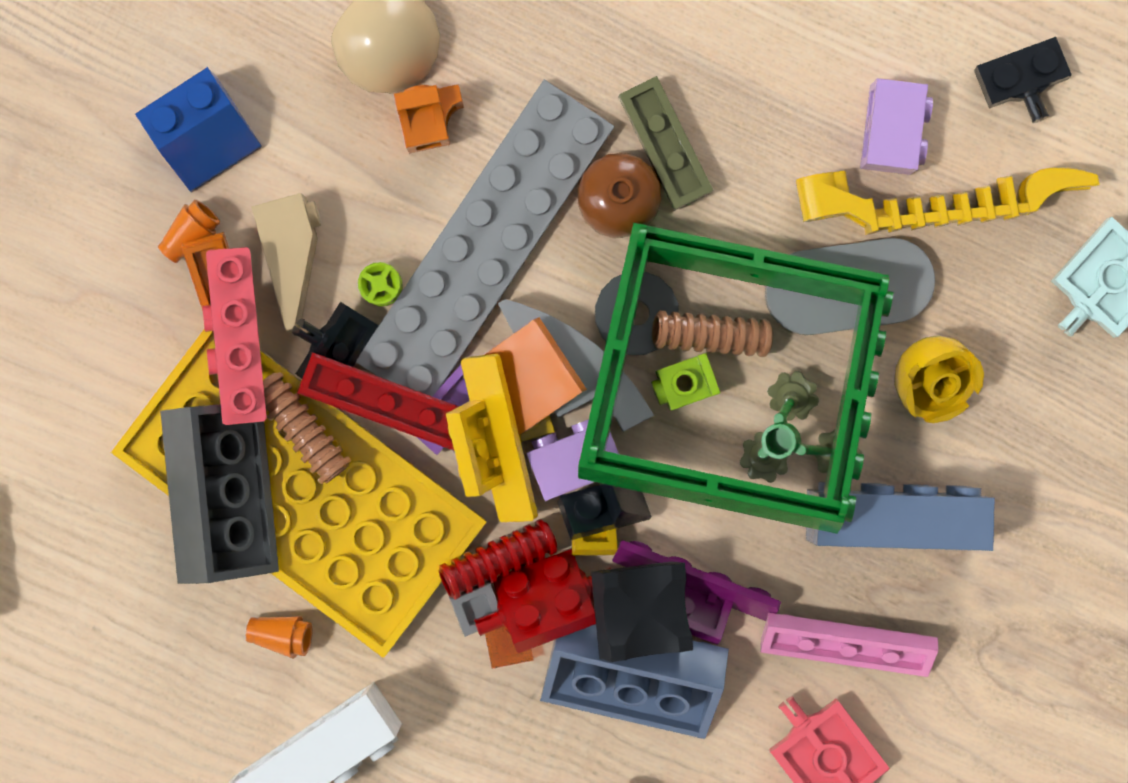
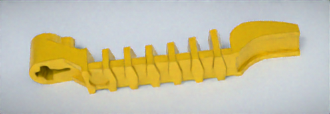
[796,168,1100,235]

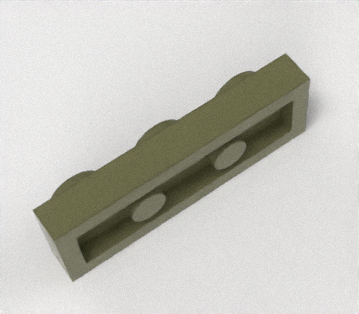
[618,76,713,211]

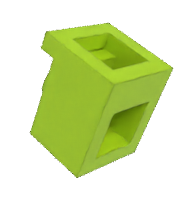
[651,353,720,411]

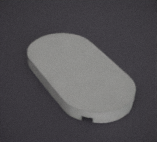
[765,238,935,335]

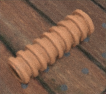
[652,310,773,357]
[263,372,351,484]

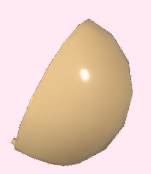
[331,0,440,94]

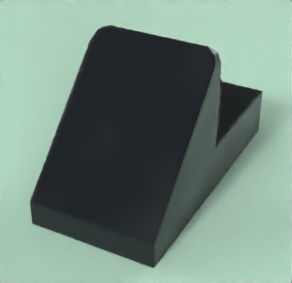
[557,483,652,540]

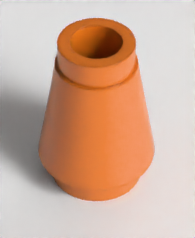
[158,200,220,263]
[246,616,312,659]

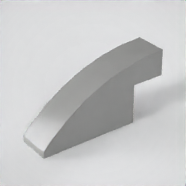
[498,299,654,432]

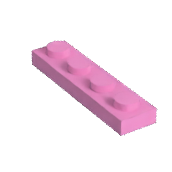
[760,613,938,677]

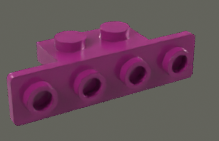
[612,541,781,645]

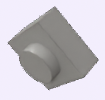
[448,580,498,637]

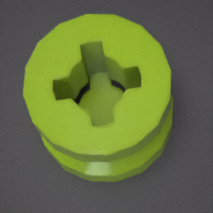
[358,262,403,307]

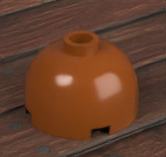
[577,153,661,239]

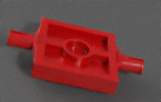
[474,549,611,654]

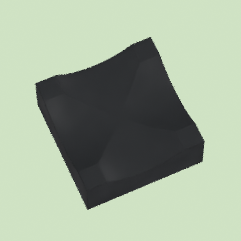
[591,561,693,662]

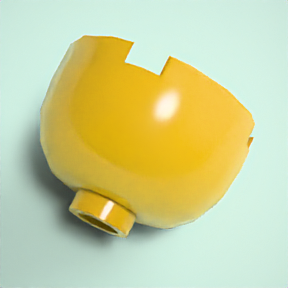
[894,335,984,424]

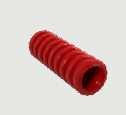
[438,519,557,600]

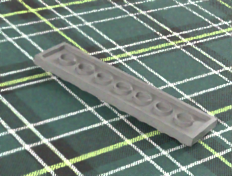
[356,79,614,396]

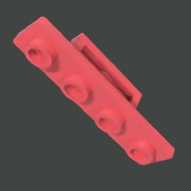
[202,247,267,425]

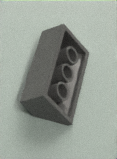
[160,404,279,584]

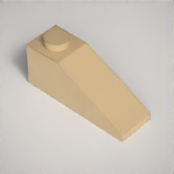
[251,193,321,333]

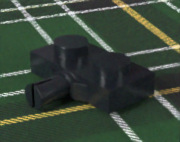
[974,37,1072,123]
[292,302,379,379]

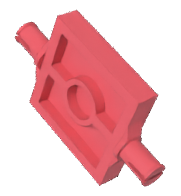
[769,696,890,783]

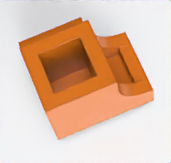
[394,84,464,154]

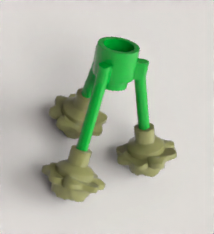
[740,371,862,483]

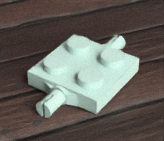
[1051,217,1128,338]

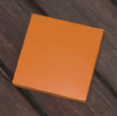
[485,317,587,436]

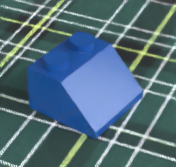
[135,67,262,192]

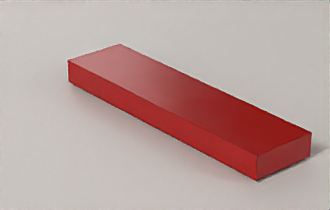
[297,352,459,451]

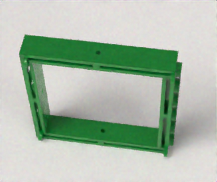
[578,223,894,534]

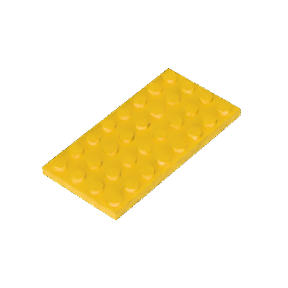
[110,329,487,658]

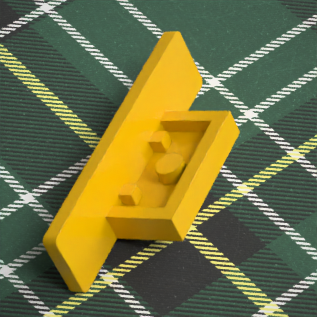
[446,354,538,522]

